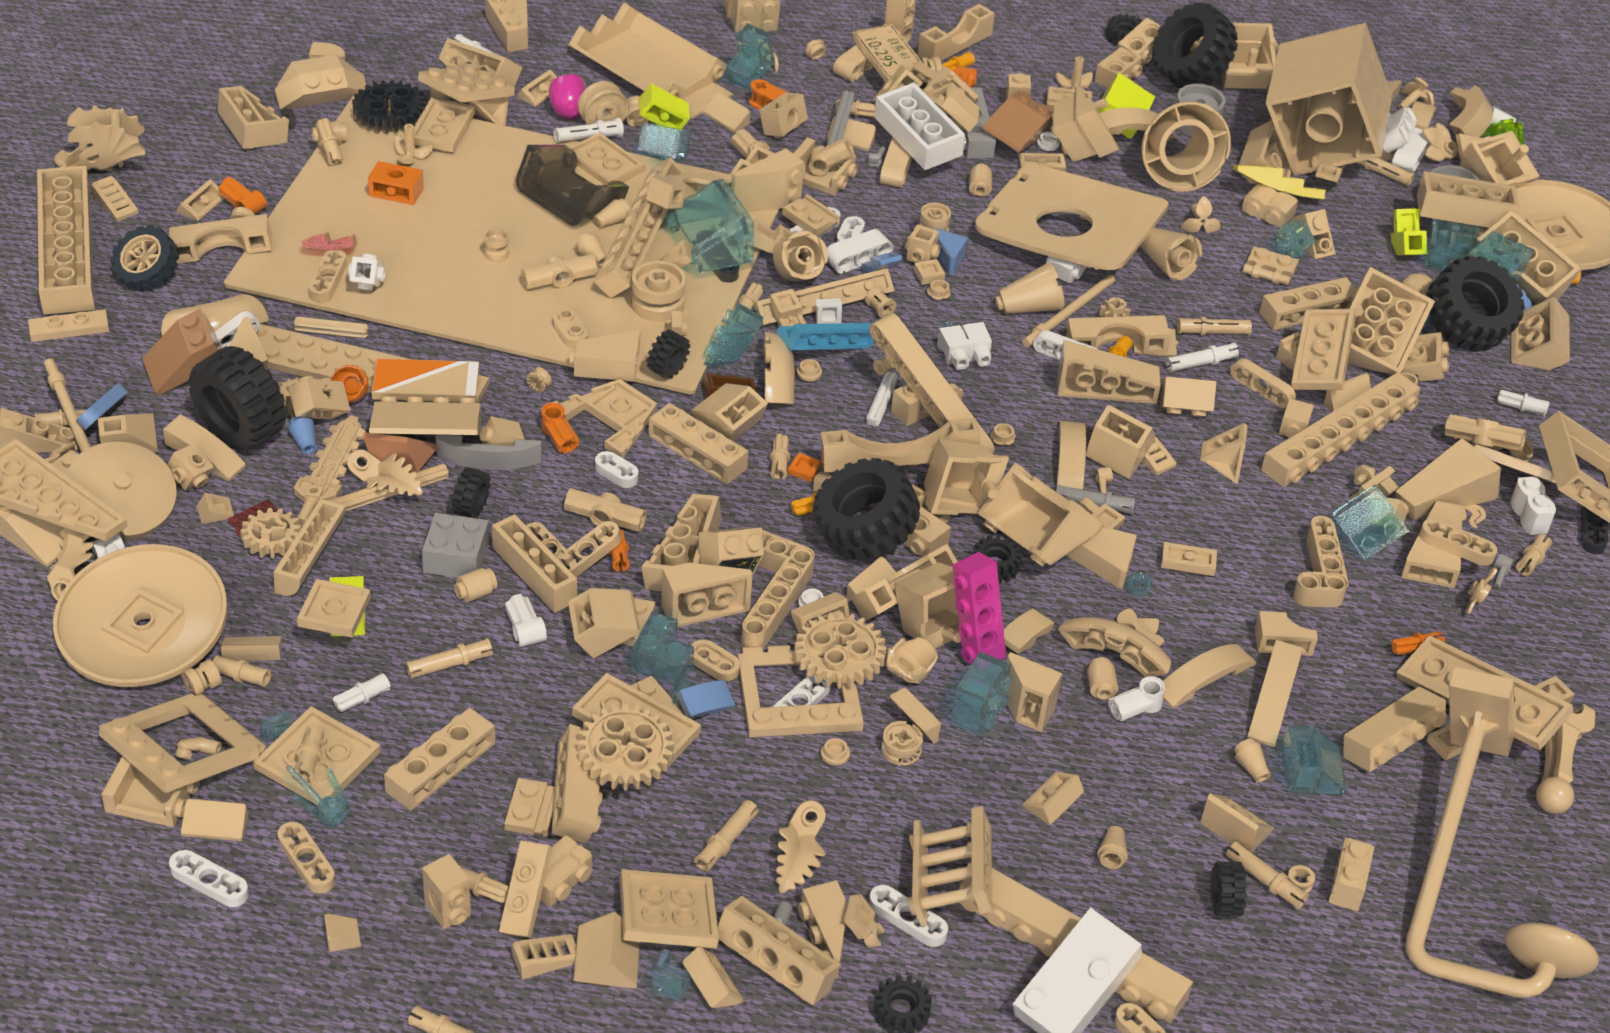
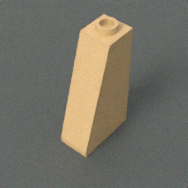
[1401,501,1463,588]

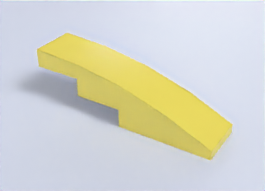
[1232,164,1325,199]

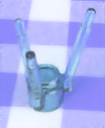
[286,765,350,827]

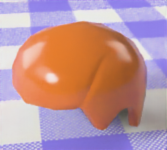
[331,365,369,404]

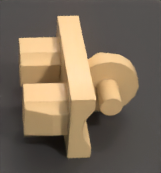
[1349,465,1398,509]

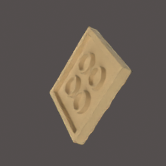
[418,64,515,102]
[253,706,381,809]
[619,869,719,949]

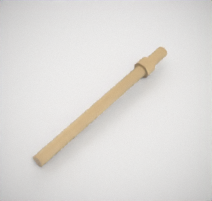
[1022,275,1115,347]
[44,358,91,453]

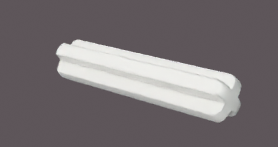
[866,371,898,427]

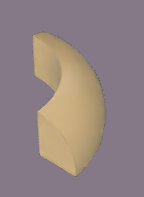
[161,294,269,336]
[764,332,795,404]
[1058,617,1171,677]

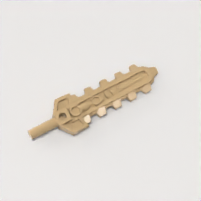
[294,415,366,527]

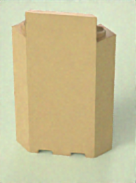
[568,3,734,118]

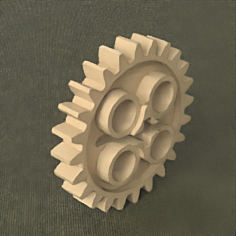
[795,612,886,689]
[577,703,674,791]

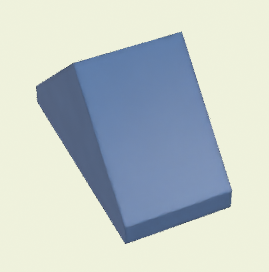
[934,229,968,275]

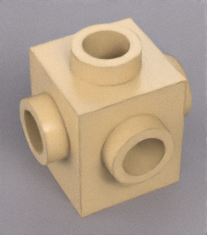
[905,224,941,263]
[167,443,214,491]

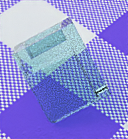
[652,949,693,1003]

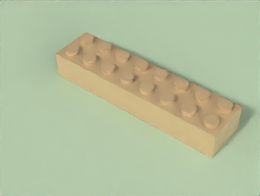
[37,166,95,315]

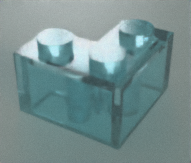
[726,23,775,91]
[638,123,691,162]
[1424,219,1480,270]
[631,612,694,688]

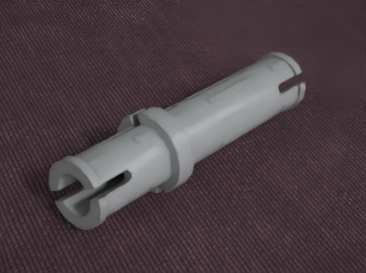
[1056,484,1135,515]

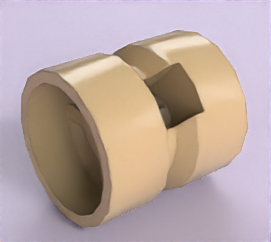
[919,203,951,232]

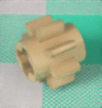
[1099,297,1131,317]

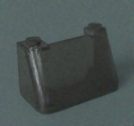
[516,145,629,226]

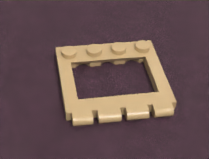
[738,645,864,737]
[99,694,265,793]

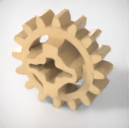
[241,508,301,558]

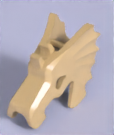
[54,105,146,172]

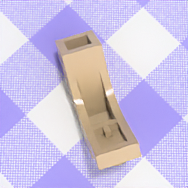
[1449,85,1493,138]

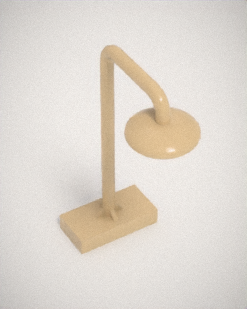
[1406,666,1599,998]

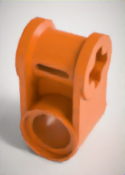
[748,79,788,110]

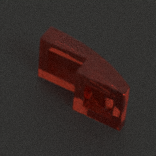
[301,232,358,250]

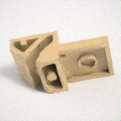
[912,60,980,132]

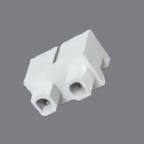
[937,322,992,370]

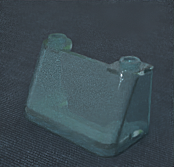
[664,179,754,273]

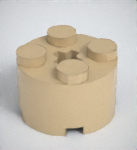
[773,231,828,282]

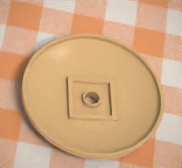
[1516,180,1610,270]
[53,544,228,687]

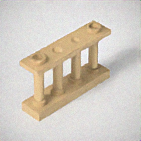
[908,806,993,926]

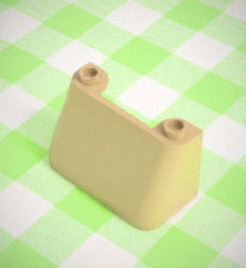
[977,462,1104,567]

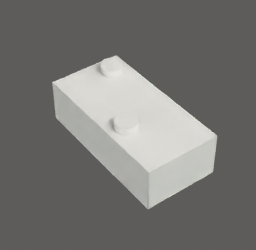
[875,83,965,170]
[1013,908,1142,1033]

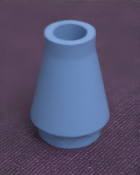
[288,416,317,454]

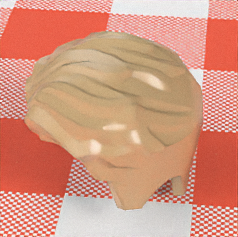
[885,637,938,684]

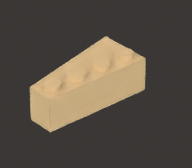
[1057,340,1161,404]
[642,494,722,592]

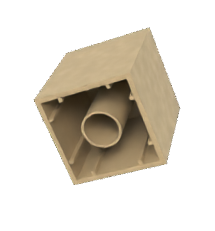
[1266,23,1392,175]

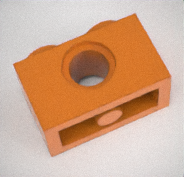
[368,161,424,205]

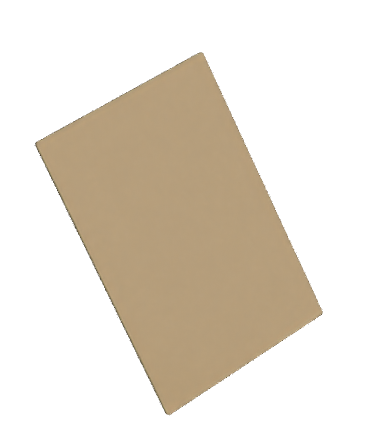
[224,95,780,395]

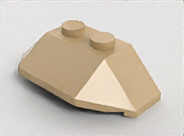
[275,54,366,111]

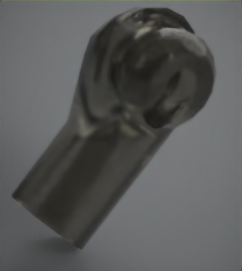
[280,107,296,130]

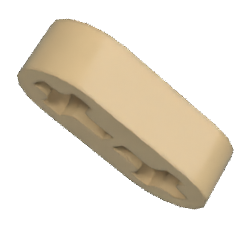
[1115,1003,1166,1033]

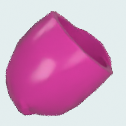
[549,74,586,120]

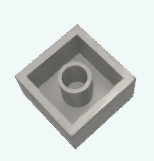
[422,513,489,577]

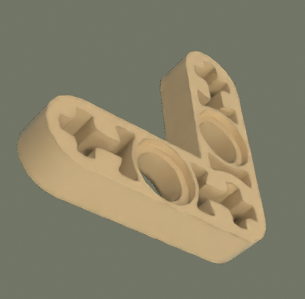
[526,521,622,577]

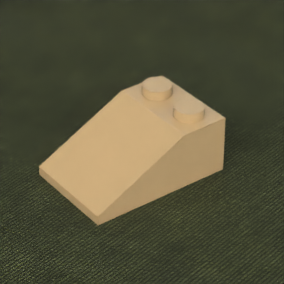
[730,149,804,214]
[661,562,753,628]

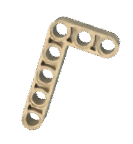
[833,0,916,82]
[741,530,815,650]

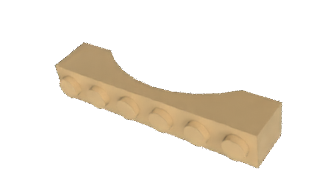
[820,418,980,473]

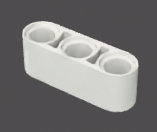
[1383,106,1417,153]
[1392,127,1430,173]
[827,229,894,274]

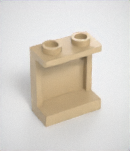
[793,137,858,196]
[102,756,199,827]

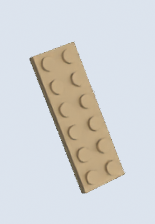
[1396,635,1573,750]

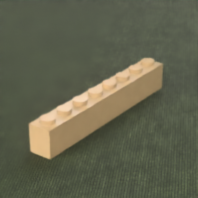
[959,868,1193,1024]

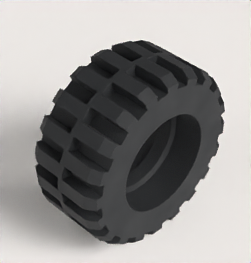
[1152,2,1238,88]
[1426,256,1524,352]
[188,346,287,451]
[813,458,921,560]

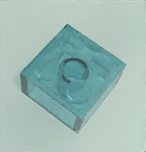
[950,652,1012,738]

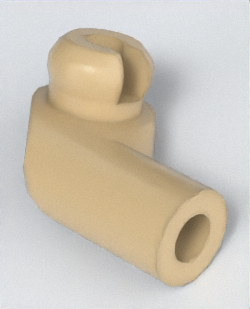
[175,737,222,760]

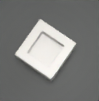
[816,298,842,324]

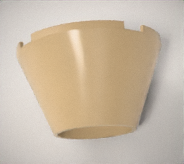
[1142,101,1231,192]

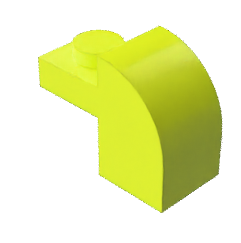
[1391,209,1427,255]

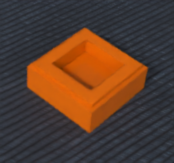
[788,453,822,482]

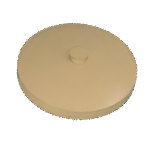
[66,441,176,541]

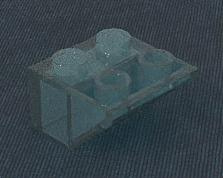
[1468,231,1534,282]
[704,302,764,367]
[1331,484,1409,561]
[1281,725,1347,795]

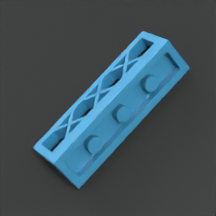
[776,323,874,350]

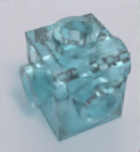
[1273,219,1316,258]

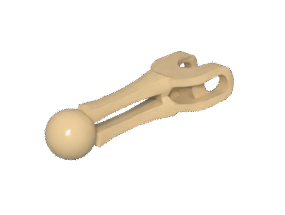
[1536,684,1595,814]

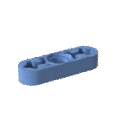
[76,383,128,430]

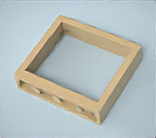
[1539,411,1610,523]

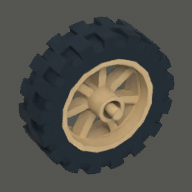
[110,225,179,292]

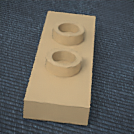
[28,309,109,342]
[499,841,552,939]

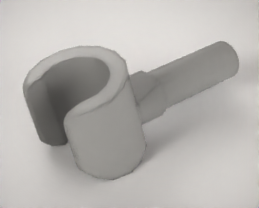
[868,147,886,167]
[1494,553,1513,588]

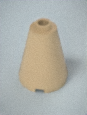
[1139,228,1202,280]
[995,263,1065,314]

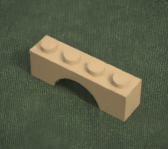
[917,4,995,61]
[646,173,732,209]
[169,214,272,264]
[1066,315,1170,354]
[851,544,958,622]

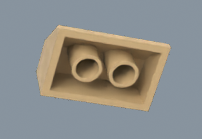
[1239,120,1292,185]
[1511,297,1570,370]

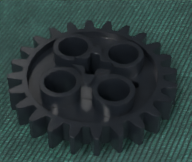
[352,80,427,132]

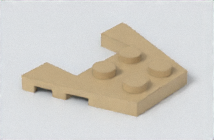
[551,379,657,458]

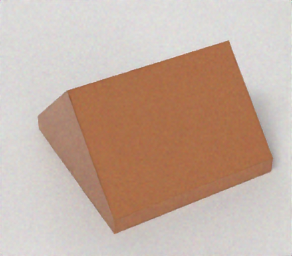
[363,432,437,472]

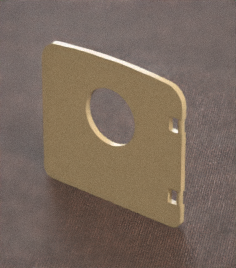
[975,163,1169,270]

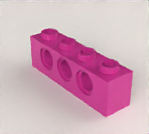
[952,552,1006,670]

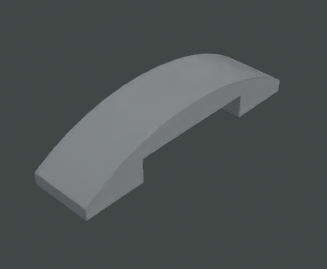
[436,434,542,470]

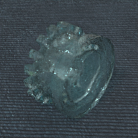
[1126,572,1152,597]

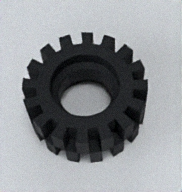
[1106,14,1141,46]
[646,329,691,379]
[451,467,491,518]
[973,535,1022,584]
[1210,861,1247,917]
[873,975,932,1033]

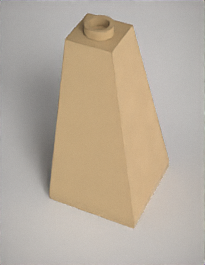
[1395,438,1501,520]

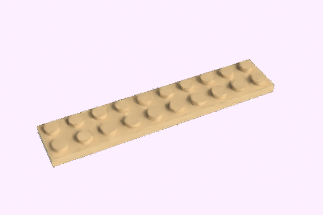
[256,324,489,403]

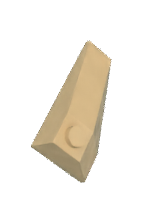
[439,38,523,87]

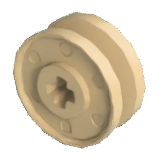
[578,81,629,125]

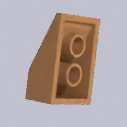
[982,91,1053,152]
[142,309,221,395]

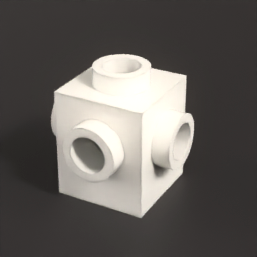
[348,254,386,291]

